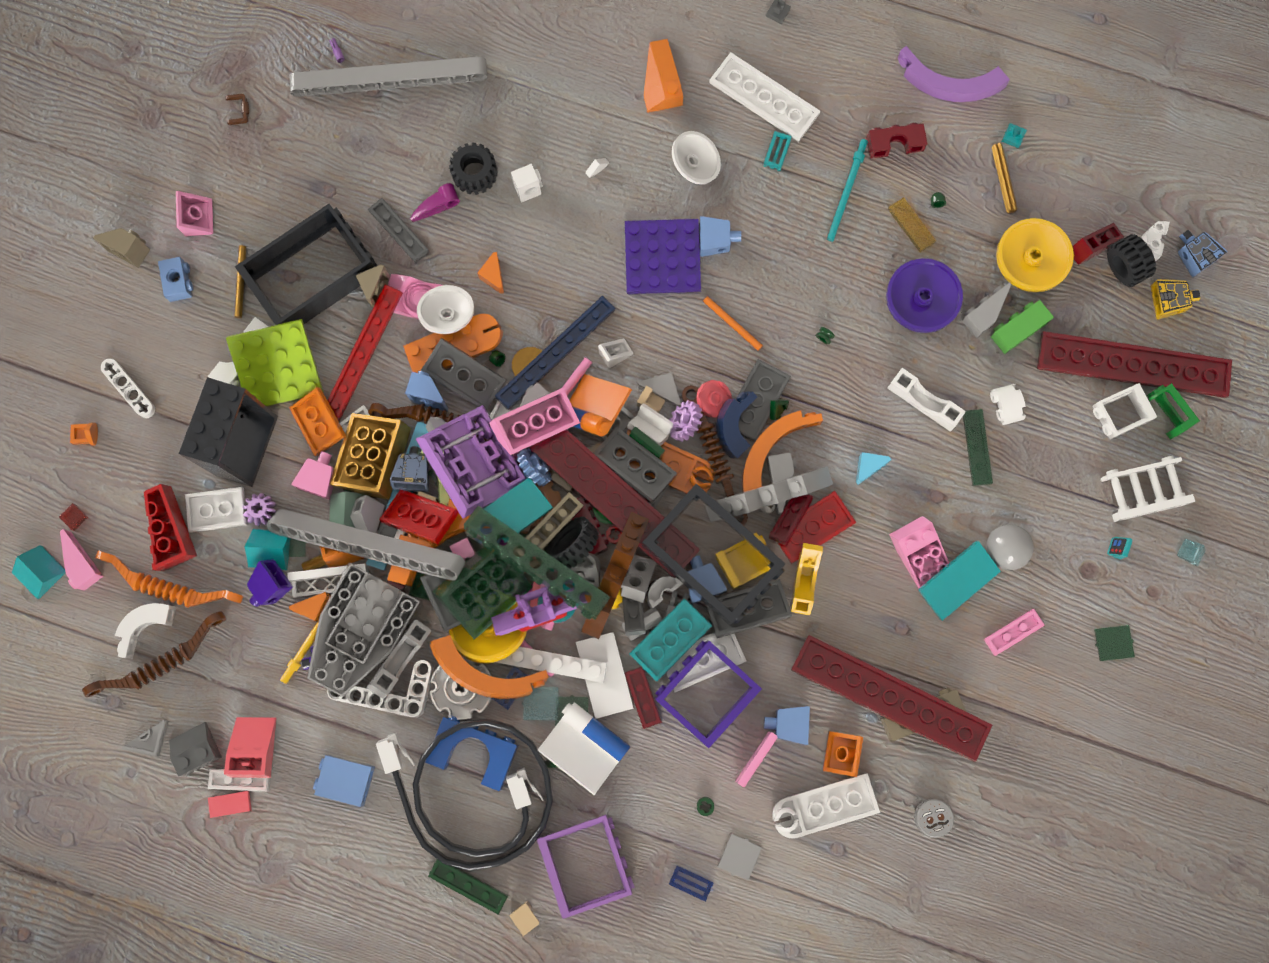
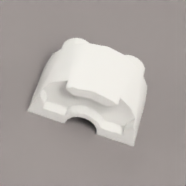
[1141,221,1170,262]
[990,384,1026,425]

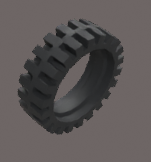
[544,517,599,572]

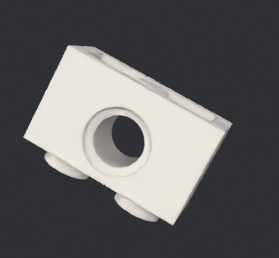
[511,164,543,203]

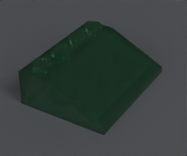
[432,540,533,640]

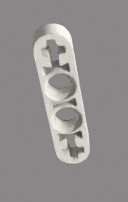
[101,359,155,418]

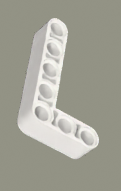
[327,660,434,717]

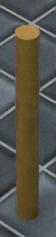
[234,245,246,319]

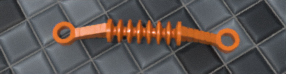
[95,551,244,608]

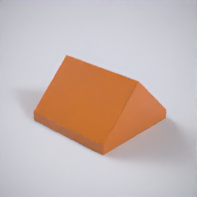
[823,731,863,777]

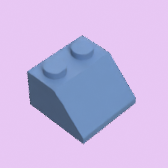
[405,371,449,412]

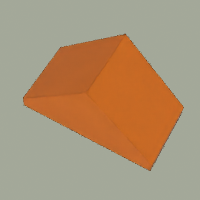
[477,252,504,294]
[289,592,330,621]

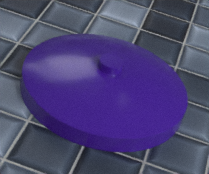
[886,258,963,333]

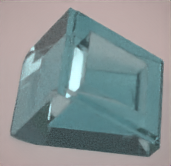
[1177,539,1206,566]

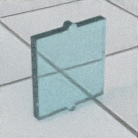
[522,687,560,720]

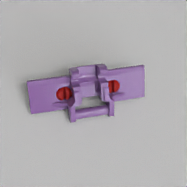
[491,584,587,636]

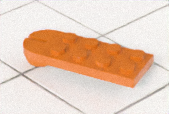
[403,314,503,373]
[616,429,714,494]

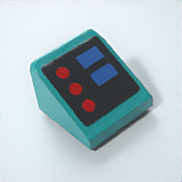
[1107,537,1133,559]

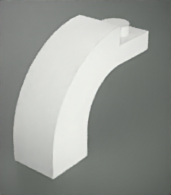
[115,603,176,659]

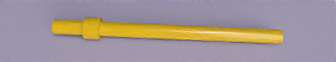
[280,620,319,684]

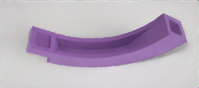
[898,46,1010,102]

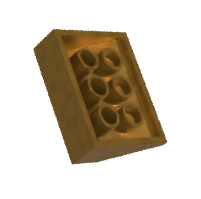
[330,413,411,500]

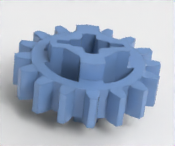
[517,448,552,487]

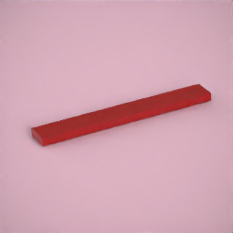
[327,284,403,422]

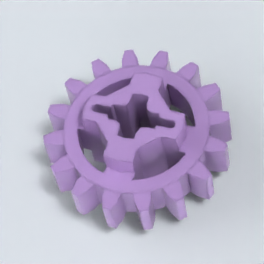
[669,400,703,442]

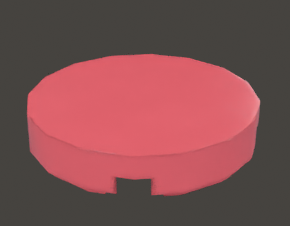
[696,380,732,418]

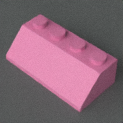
[490,388,580,455]

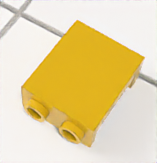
[715,532,770,590]

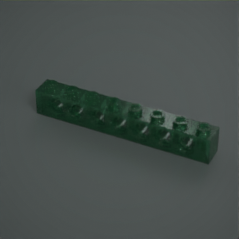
[464,506,610,620]

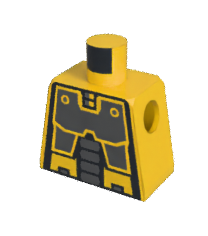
[1150,279,1200,320]

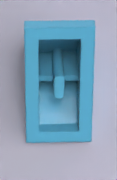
[856,452,892,485]

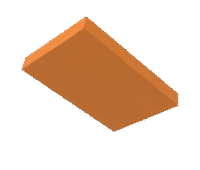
[289,387,346,456]

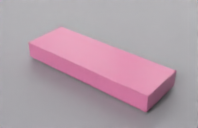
[984,609,1045,656]

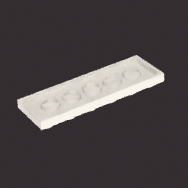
[709,52,820,142]

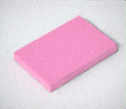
[735,732,778,787]

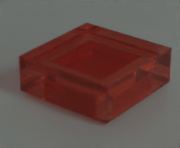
[59,503,88,531]

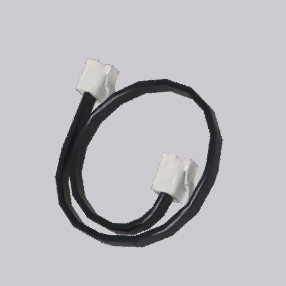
[376,718,553,871]

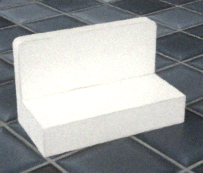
[627,403,673,446]

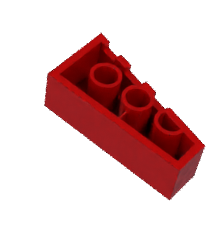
[144,484,197,571]

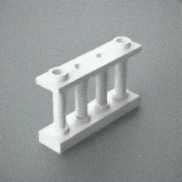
[1101,456,1195,522]

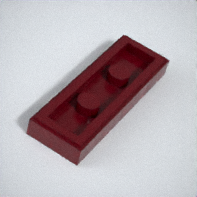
[769,494,813,546]
[624,667,662,729]

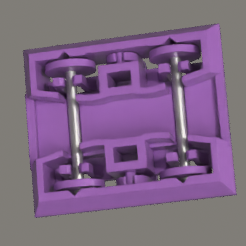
[416,405,527,519]

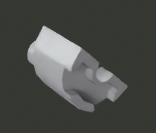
[646,576,683,609]

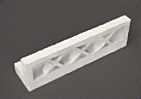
[287,564,370,598]

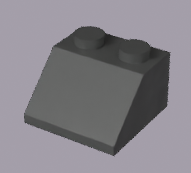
[169,722,222,777]

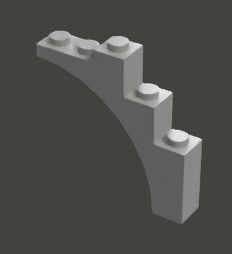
[705,466,833,522]

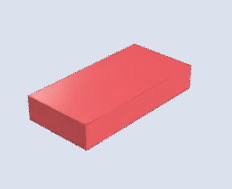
[208,791,252,818]

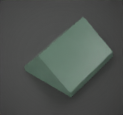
[329,492,368,528]

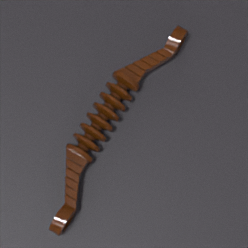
[682,385,748,526]
[368,403,490,442]
[82,611,226,698]

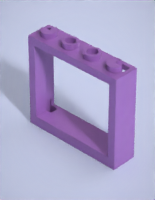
[537,814,635,919]

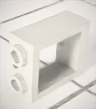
[1092,383,1157,440]

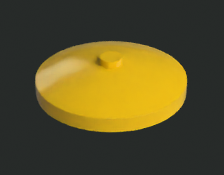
[996,218,1074,292]
[449,589,527,663]

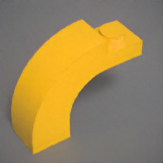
[791,543,823,615]

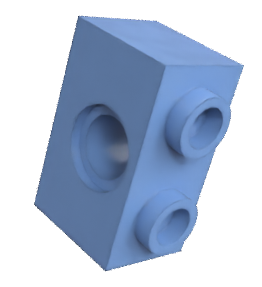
[158,257,193,302]

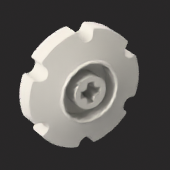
[430,656,492,720]

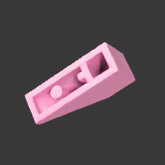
[60,529,103,591]

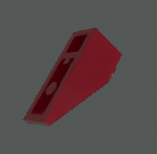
[1072,223,1124,265]

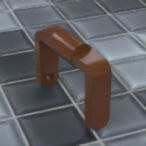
[225,94,249,125]

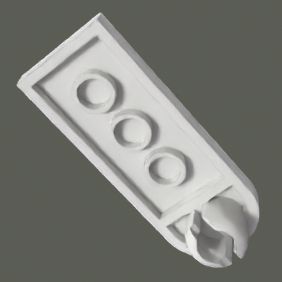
[772,773,880,838]

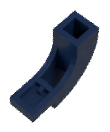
[716,391,757,459]

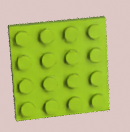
[226,319,324,406]

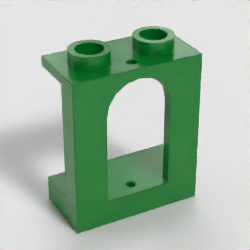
[1146,383,1200,440]

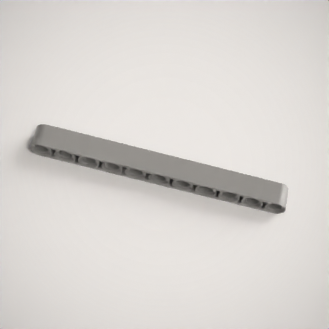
[289,57,487,97]
[267,509,465,581]

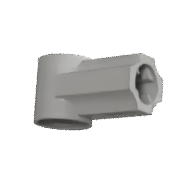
[621,607,662,641]

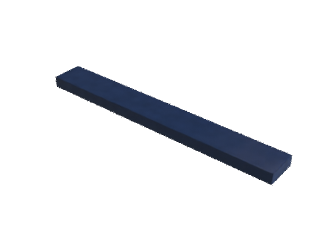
[495,295,616,410]

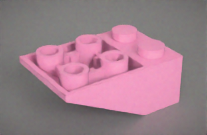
[889,516,949,589]

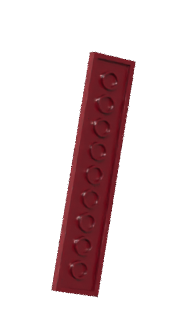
[1037,331,1232,398]
[530,429,700,578]
[791,635,993,762]

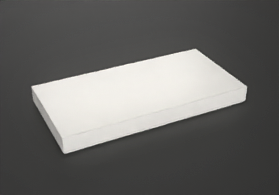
[576,632,634,719]
[666,632,746,693]

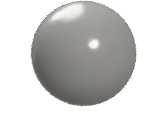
[986,524,1034,570]

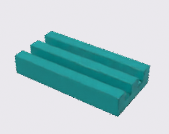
[763,131,792,171]

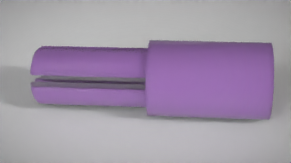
[329,38,345,63]

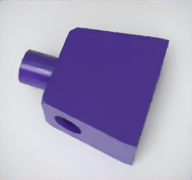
[247,559,293,607]

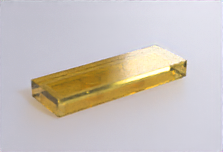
[888,197,936,253]

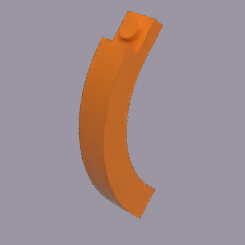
[742,410,823,493]
[430,635,549,699]

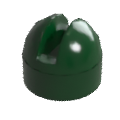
[931,192,946,208]
[489,350,506,367]

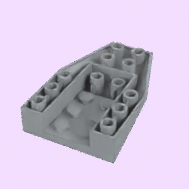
[307,562,420,697]

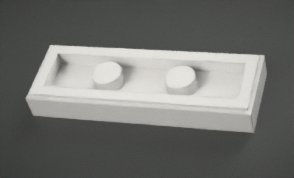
[208,768,270,792]

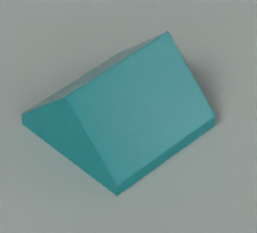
[244,529,291,570]
[12,545,66,599]

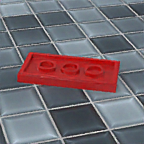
[379,490,459,545]
[777,491,856,564]

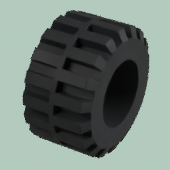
[449,143,498,195]
[1107,234,1156,287]

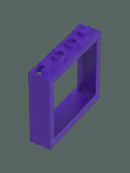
[655,640,762,748]

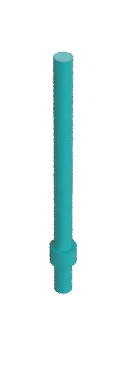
[827,139,868,242]

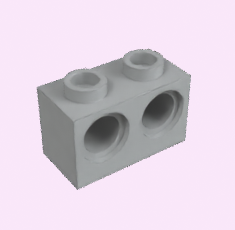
[621,555,656,603]

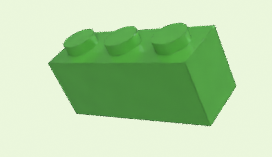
[991,300,1054,354]

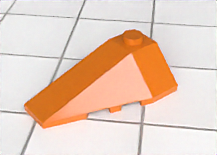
[644,39,683,113]

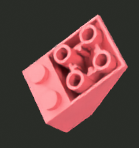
[224,717,277,778]

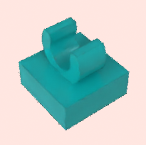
[1001,123,1027,148]

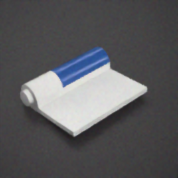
[538,702,631,795]

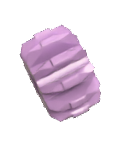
[242,493,276,526]

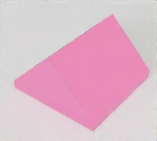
[176,191,213,237]

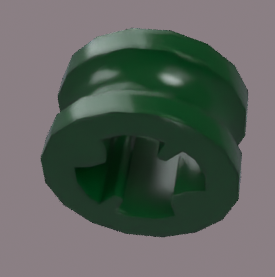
[815,327,835,345]
[697,797,714,816]

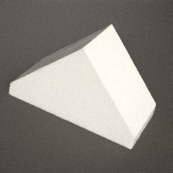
[598,338,634,369]

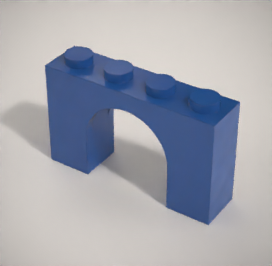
[425,715,519,791]

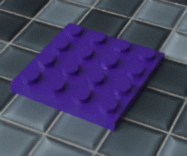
[625,219,701,294]

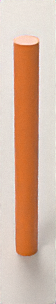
[703,296,763,351]

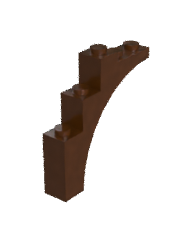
[581,512,649,639]

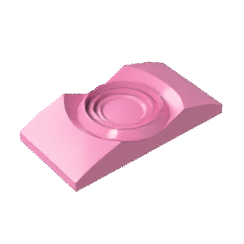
[388,274,449,319]

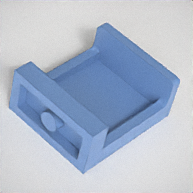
[313,755,375,807]

